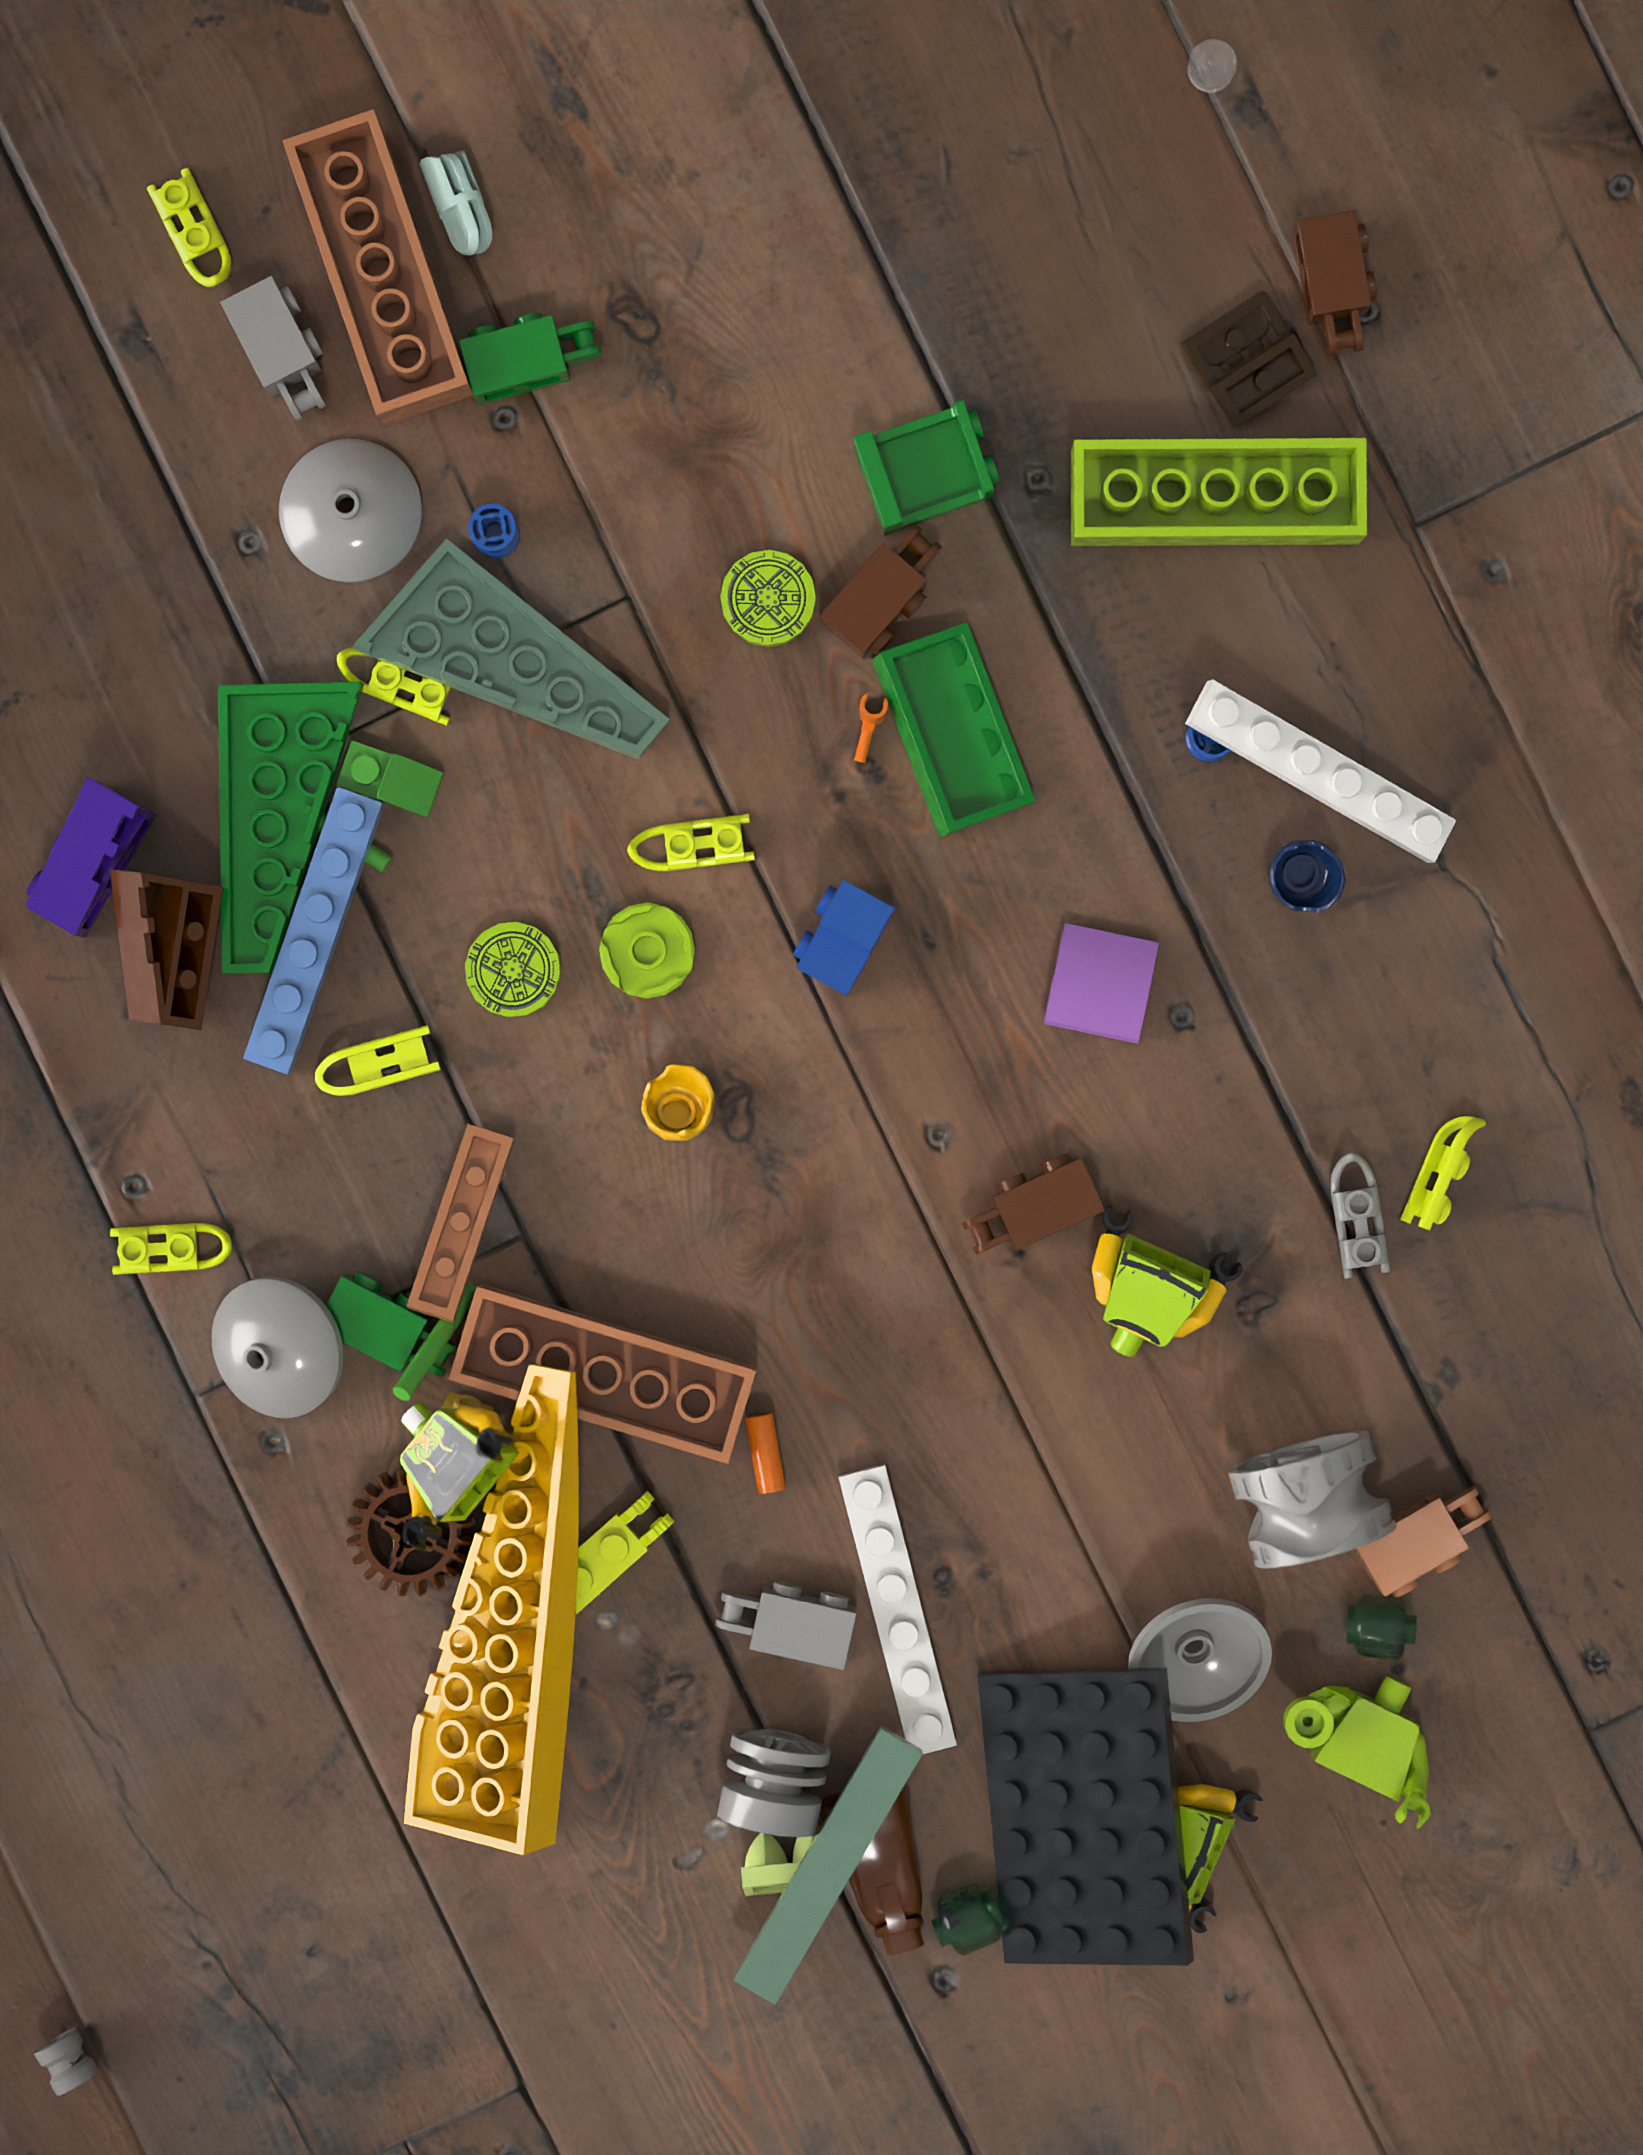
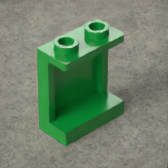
[853,399,999,535]

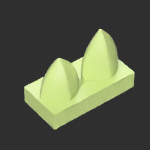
[741,1823,821,1896]

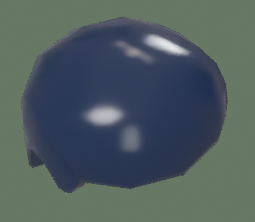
[1268,840,1346,913]

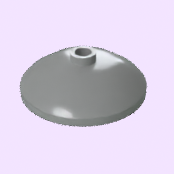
[279,439,423,583]
[211,1276,344,1418]
[1128,1598,1272,1722]

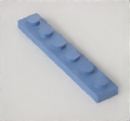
[243,787,386,1075]

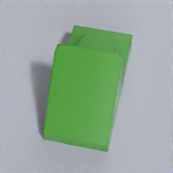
[336,740,444,818]

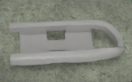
[1331,1152,1391,1279]

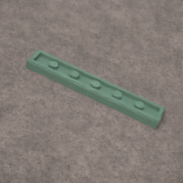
[733,1726,923,2005]

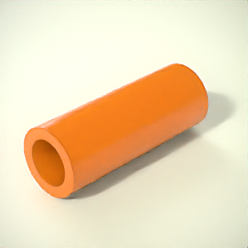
[745,1412,786,1494]

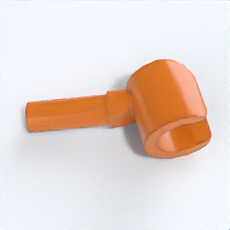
[854,693,888,763]

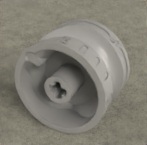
[1228,1431,1397,1568]

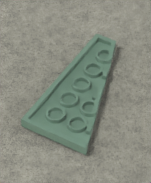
[354,538,670,760]

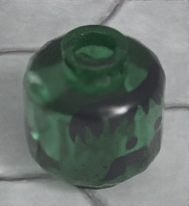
[1346,1594,1417,1660]
[931,1883,1006,1956]

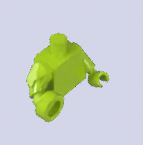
[1283,1675,1430,1829]

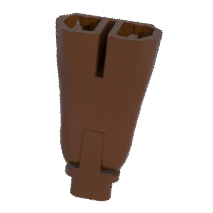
[819,1783,924,1955]

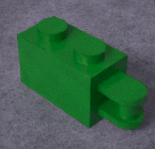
[459,312,603,406]
[326,1271,458,1377]

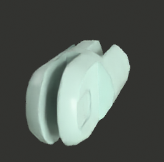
[420,151,493,256]

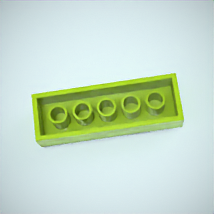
[1071,438,1367,546]

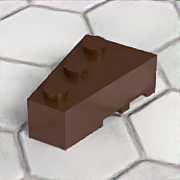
[110,869,223,1030]

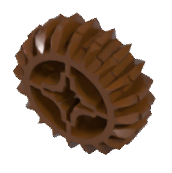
[346,1466,477,1597]

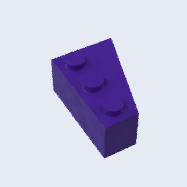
[25,777,157,938]

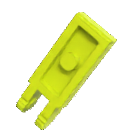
[576,1491,675,1614]

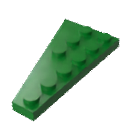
[218,682,364,974]

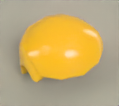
[641,1064,715,1141]

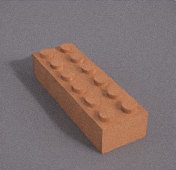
[282,109,473,426]
[449,1284,758,1464]

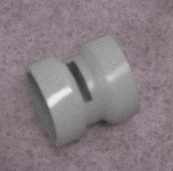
[33,2027,100,2096]

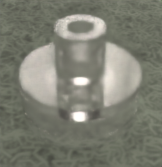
[1187,39,1237,92]

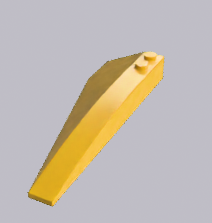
[404,1364,579,1855]

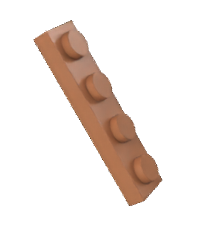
[407,1124,514,1323]

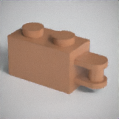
[1354,1486,1492,1597]

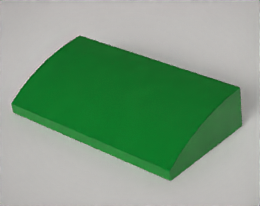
[872,622,1035,839]

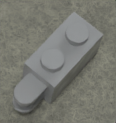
[220,276,326,421]
[715,1581,857,1670]

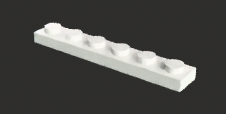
[1185,680,1456,863]
[838,1464,957,1754]

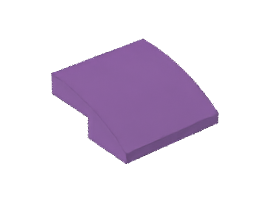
[1044,923,1159,1044]

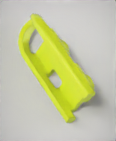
[147,168,231,287]
[337,647,462,726]
[627,814,755,871]
[315,1025,441,1096]
[1400,1116,1486,1231]
[110,1223,232,1275]

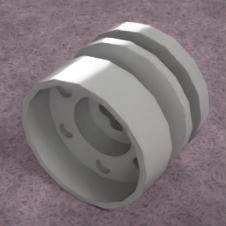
[717,1729,831,1837]

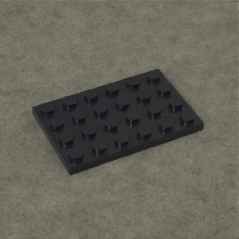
[978,1667,1194,1966]

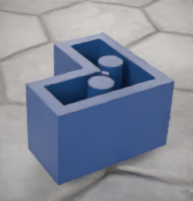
[793,880,895,997]

